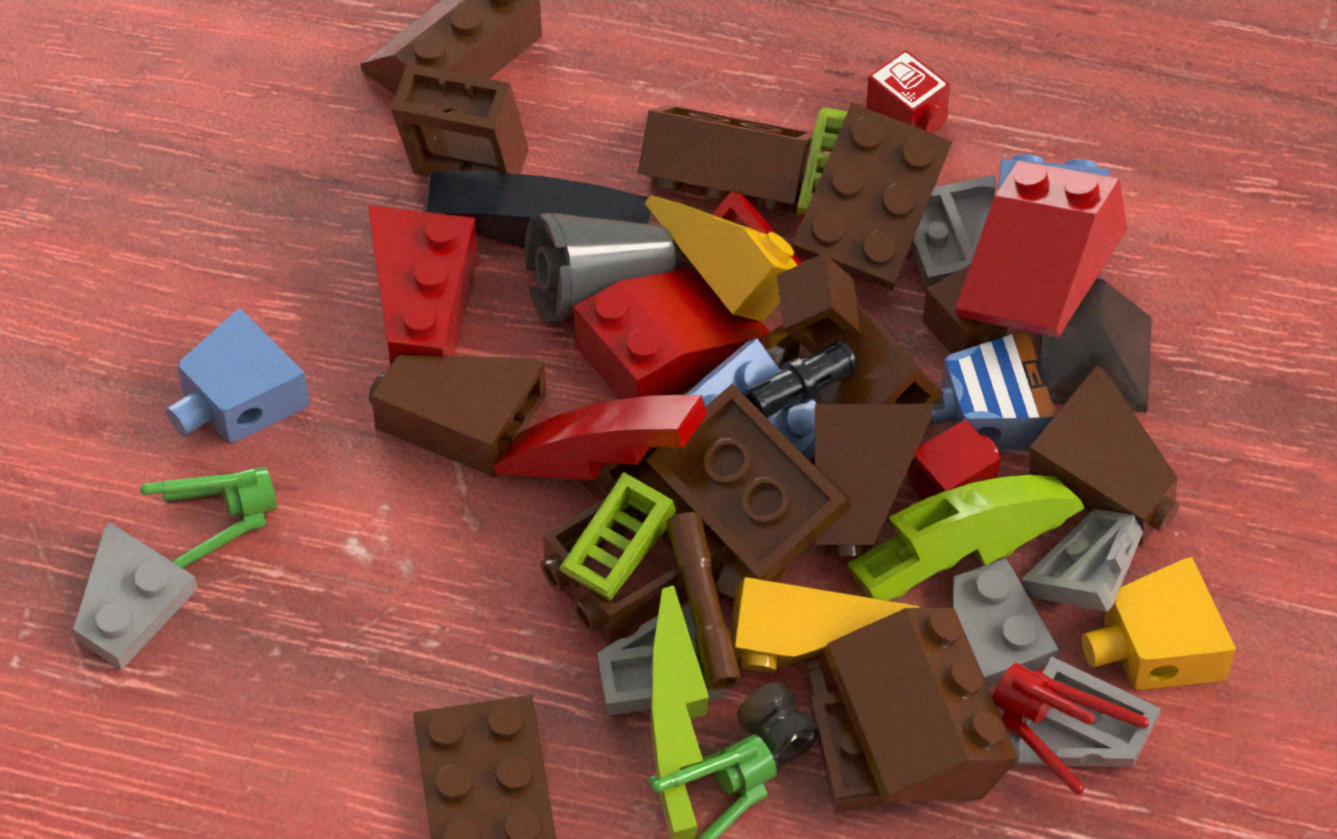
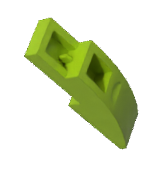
[847,475,1084,601]

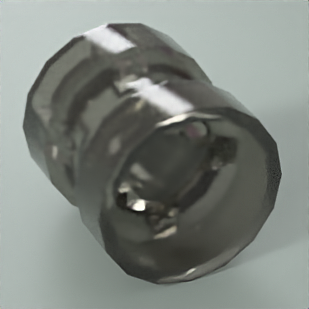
[736,681,819,767]

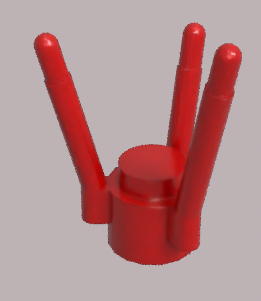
[992,663,1149,795]

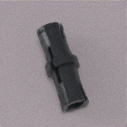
[742,340,857,418]

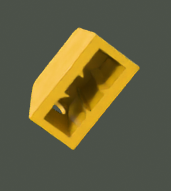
[1082,557,1236,690]

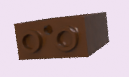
[391,63,529,177]
[540,470,725,645]

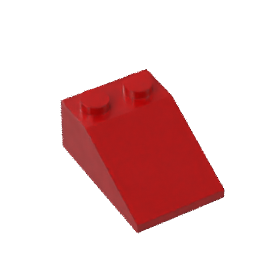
[955,161,1127,338]
[573,267,770,400]

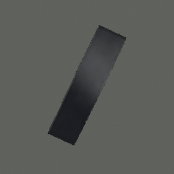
[424,172,650,248]

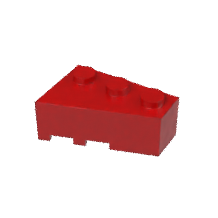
[368,205,478,367]

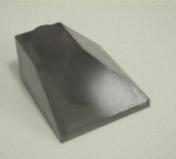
[1038,278,1152,413]

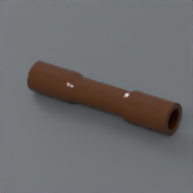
[666,512,742,691]

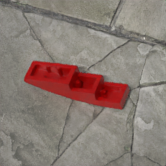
[493,395,707,480]

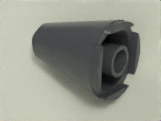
[525,212,682,322]

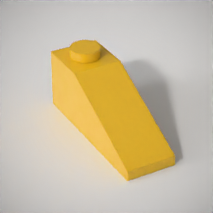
[644,195,797,321]
[730,577,920,672]

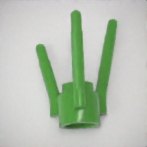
[140,466,277,568]
[648,735,777,839]

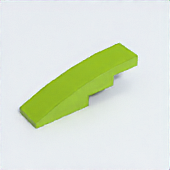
[651,586,709,839]

